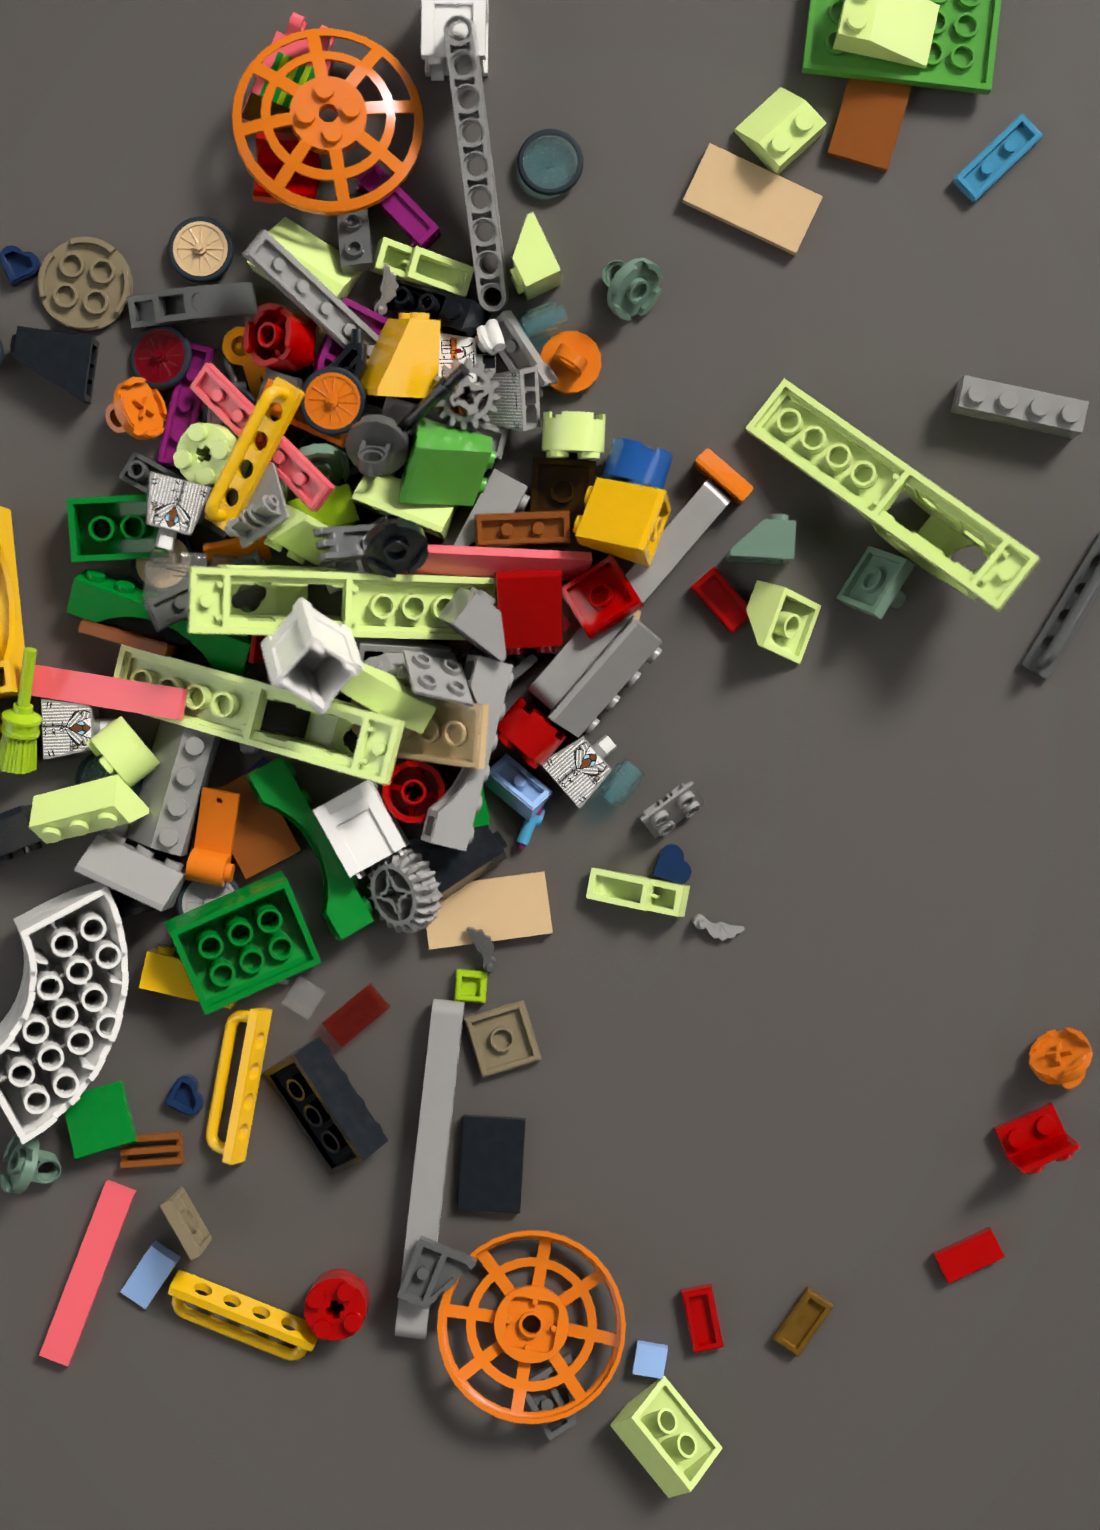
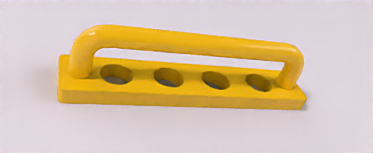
[205,377,305,531]
[206,1007,272,1165]
[168,1270,318,1361]

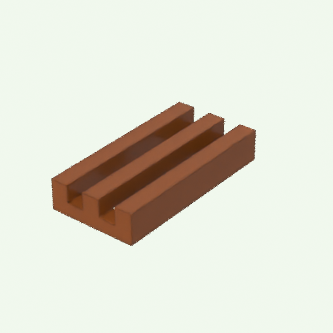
[119,1131,185,1168]

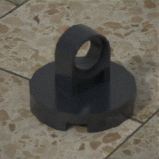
[364,515,428,578]

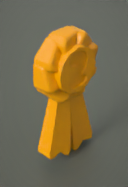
[222,326,269,400]

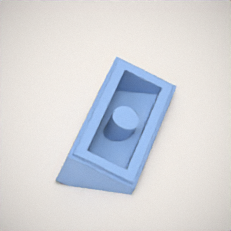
[484,753,553,821]

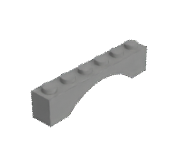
[421,654,513,851]

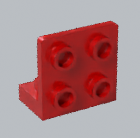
[252,132,321,204]
[993,1102,1080,1175]

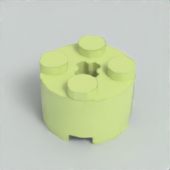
[542,411,606,460]
[173,423,250,487]
[86,716,160,787]

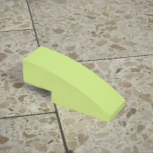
[370,237,474,298]
[340,663,437,734]
[586,867,690,917]

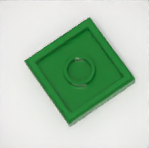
[64,1080,138,1159]

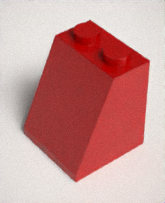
[494,569,563,654]

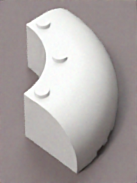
[0,882,129,1144]

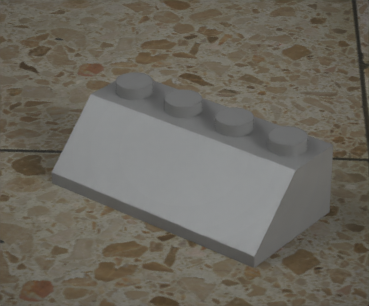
[549,615,662,738]
[127,720,221,856]

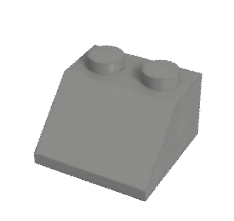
[437,587,506,662]

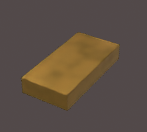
[772,1286,834,1358]

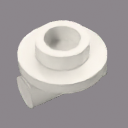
[475,319,506,356]

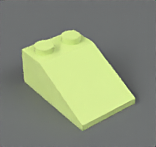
[833,0,940,69]

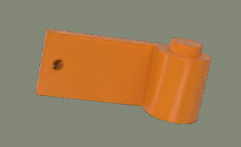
[185,787,240,888]

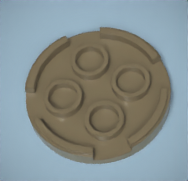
[38,236,133,332]

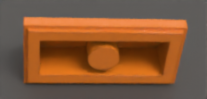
[693,449,754,505]
[202,536,273,567]

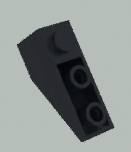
[387,280,491,338]

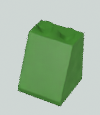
[398,417,496,506]

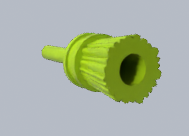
[0,647,42,774]

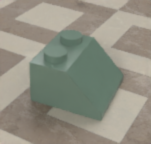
[725,514,796,565]

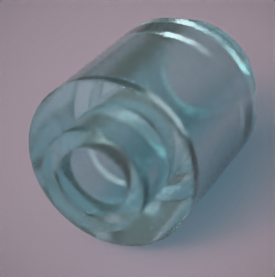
[520,300,569,341]
[599,758,644,806]

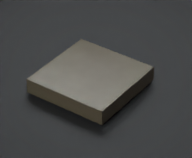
[464,999,542,1078]
[159,1186,212,1261]

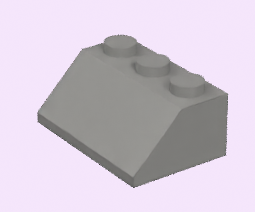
[74,831,186,911]

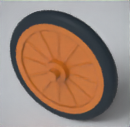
[299,367,367,435]

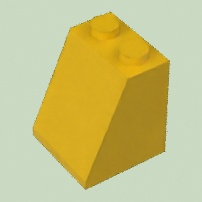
[361,312,441,398]
[573,477,671,568]

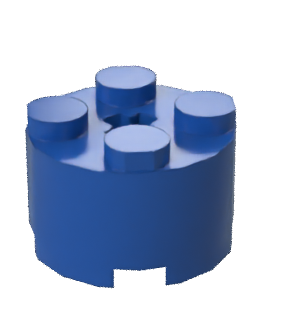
[602,437,673,490]

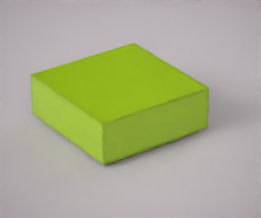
[454,969,488,1003]

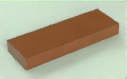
[474,510,570,546]
[78,620,179,657]

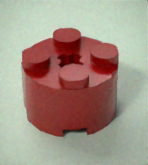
[243,303,316,374]
[496,696,567,769]
[382,760,447,823]
[304,1269,370,1340]

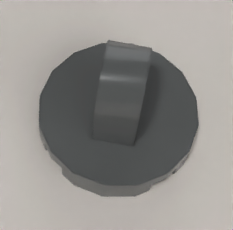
[345,414,410,476]

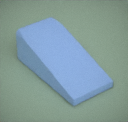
[120,1240,181,1310]

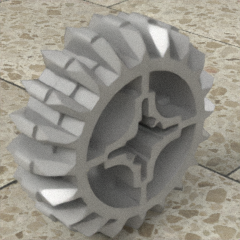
[367,848,443,934]

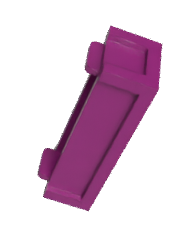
[355,163,441,250]

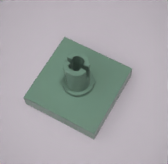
[836,546,915,619]

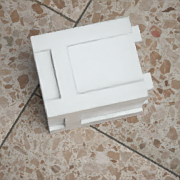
[421,0,489,81]
[261,597,364,715]
[313,780,409,879]

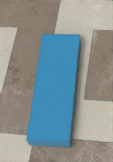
[952,113,1044,204]

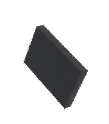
[458,1114,526,1213]

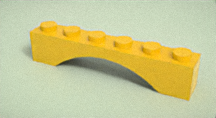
[0,506,25,699]

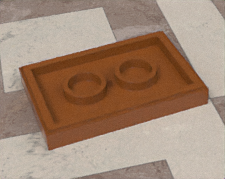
[826,79,912,173]
[218,768,302,879]

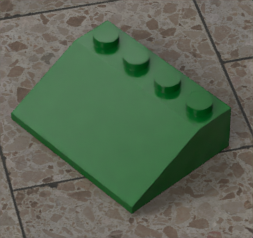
[164,871,322,1015]

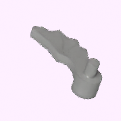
[373,264,399,315]
[692,914,745,941]

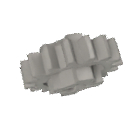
[430,358,501,430]

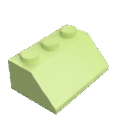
[247,217,363,299]
[352,472,458,540]
[29,774,149,844]
[610,1376,722,1498]

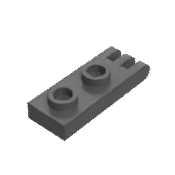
[335,193,374,273]
[313,524,377,562]

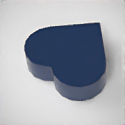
[0,245,42,287]
[652,844,692,884]
[164,1074,204,1116]

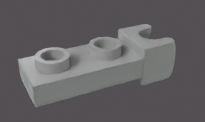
[496,310,558,398]

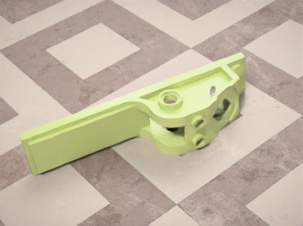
[745,378,1040,612]
[188,565,496,640]
[113,644,405,785]

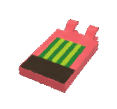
[241,12,335,133]

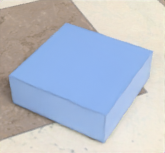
[632,1340,668,1379]

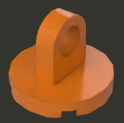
[540,331,602,395]
[105,377,167,440]
[1028,1027,1093,1089]

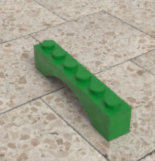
[66,569,253,676]
[244,757,374,940]

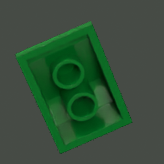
[67,494,168,562]

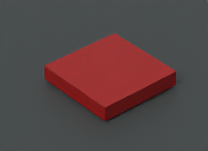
[562,554,644,641]

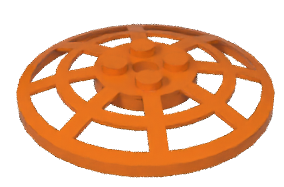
[232,28,424,216]
[437,1230,626,1424]

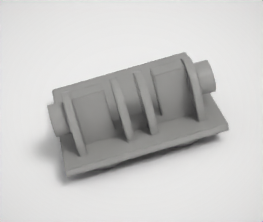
[225,463,289,549]
[397,650,473,706]
[640,781,705,839]

